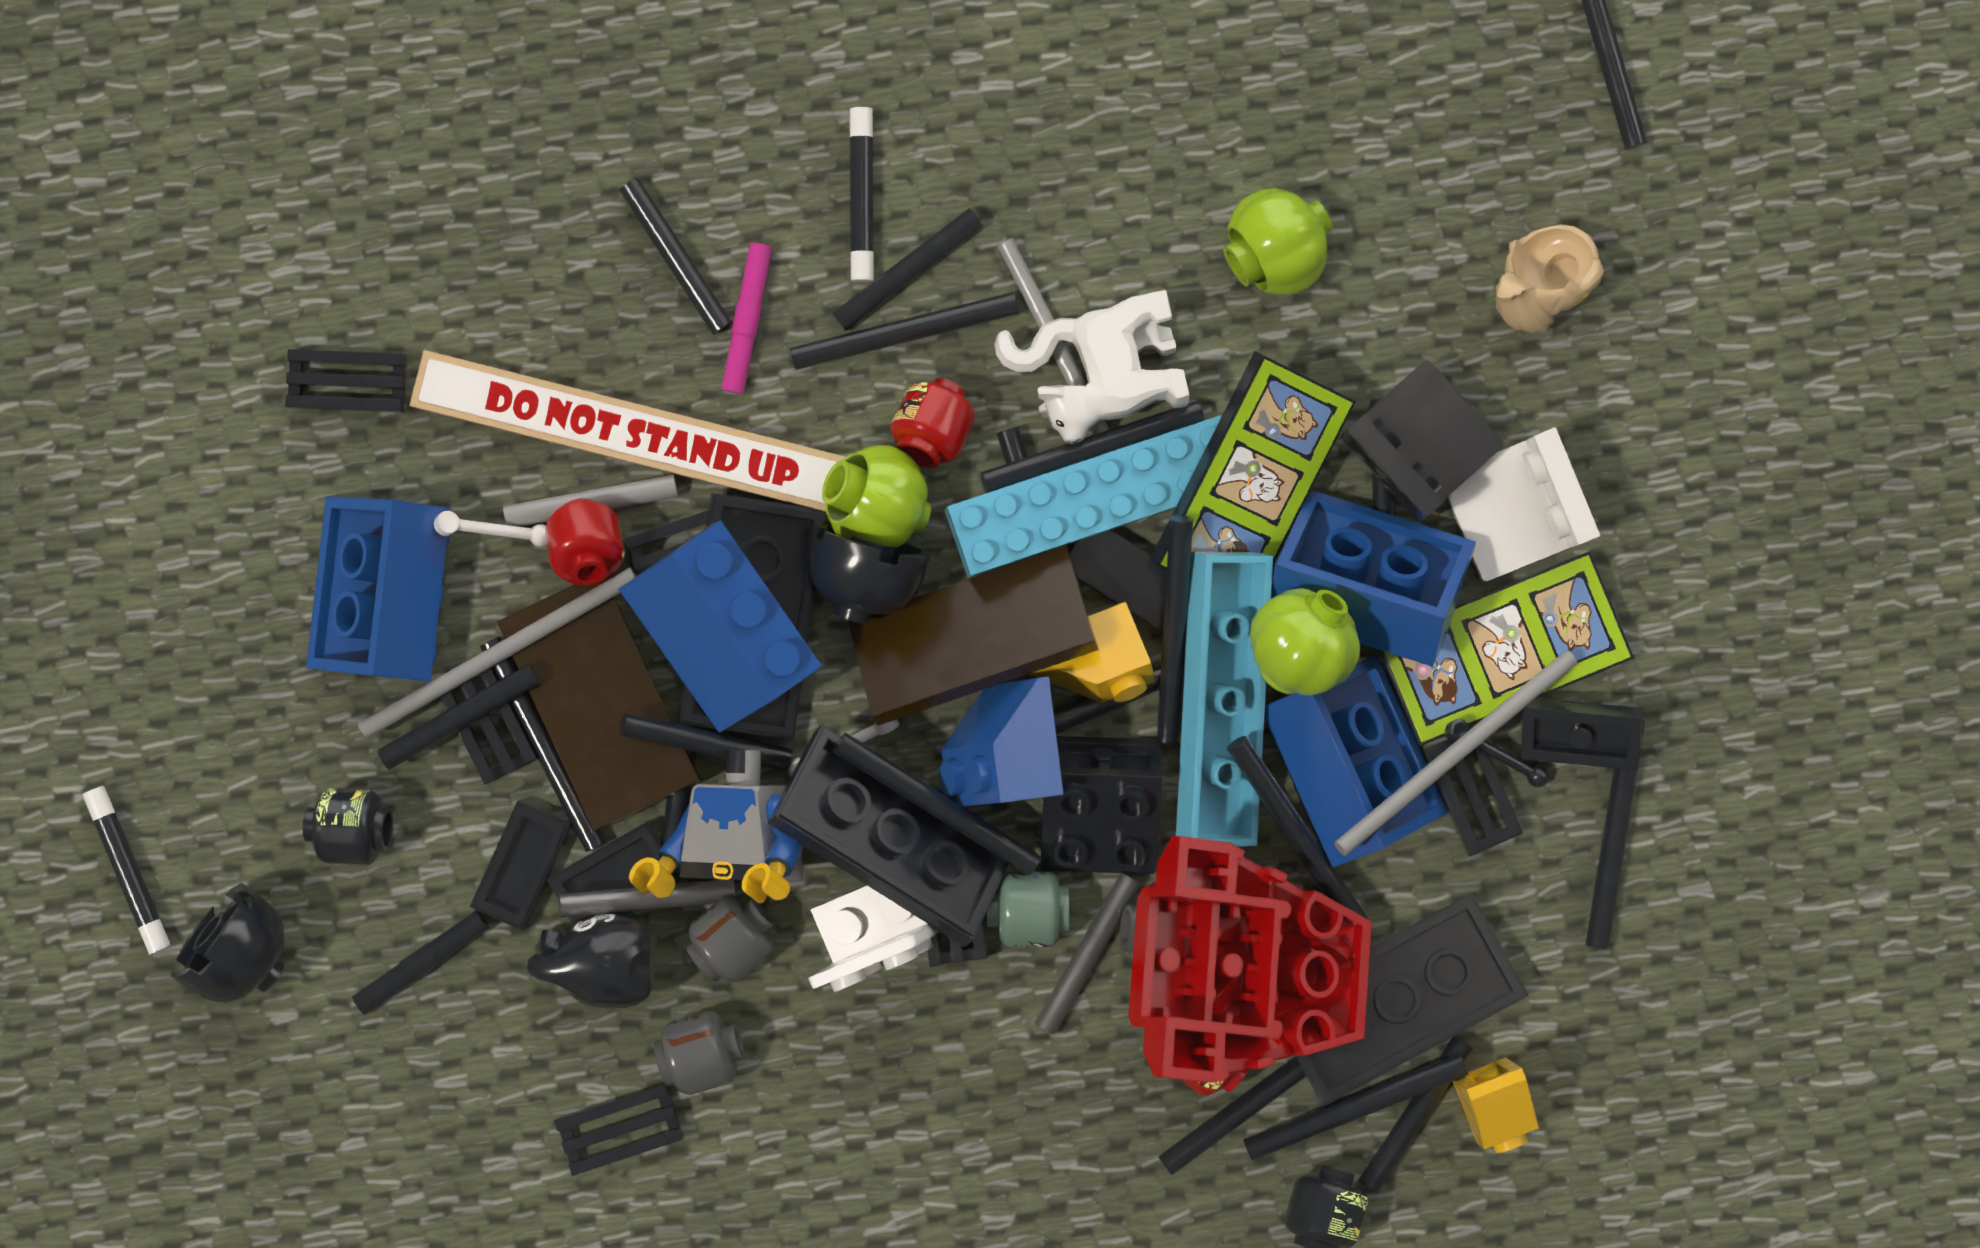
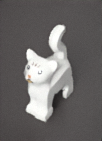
[994,290,1189,444]

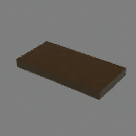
[848,545,1099,726]
[496,579,701,832]

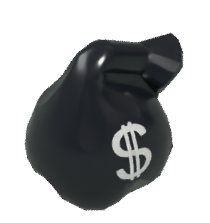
[527,912,651,1009]

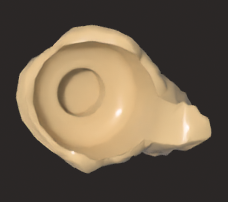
[1495,224,1604,334]

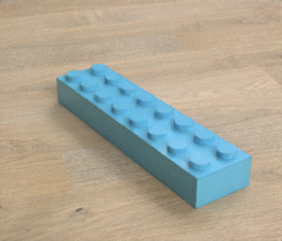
[945,415,1222,578]
[1176,552,1273,846]

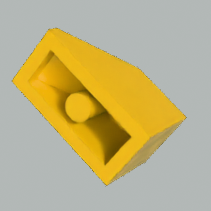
[1029,602,1156,703]
[1453,1057,1539,1153]

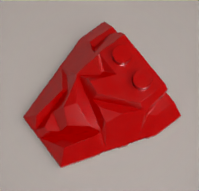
[1128,836,1372,1083]

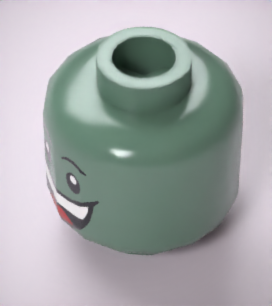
[987,871,1069,947]

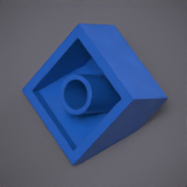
[939,677,1063,806]

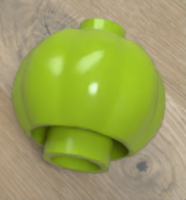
[1223,188,1333,295]
[822,445,931,548]
[1250,588,1360,696]

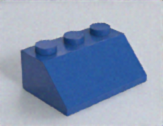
[1271,490,1476,667]
[306,496,451,682]
[618,520,822,733]
[1264,655,1448,867]

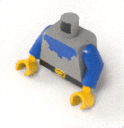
[629,749,804,903]

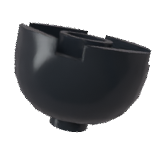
[809,523,930,624]
[171,883,285,1003]

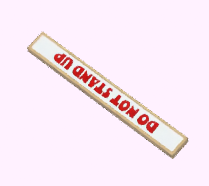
[409,350,845,511]

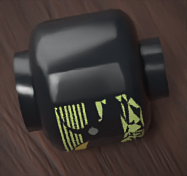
[303,788,393,866]
[1285,1165,1368,1248]

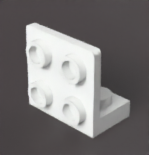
[1447,427,1600,581]
[808,885,940,992]

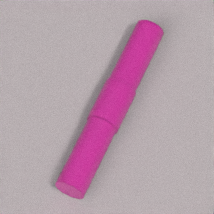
[721,243,772,394]

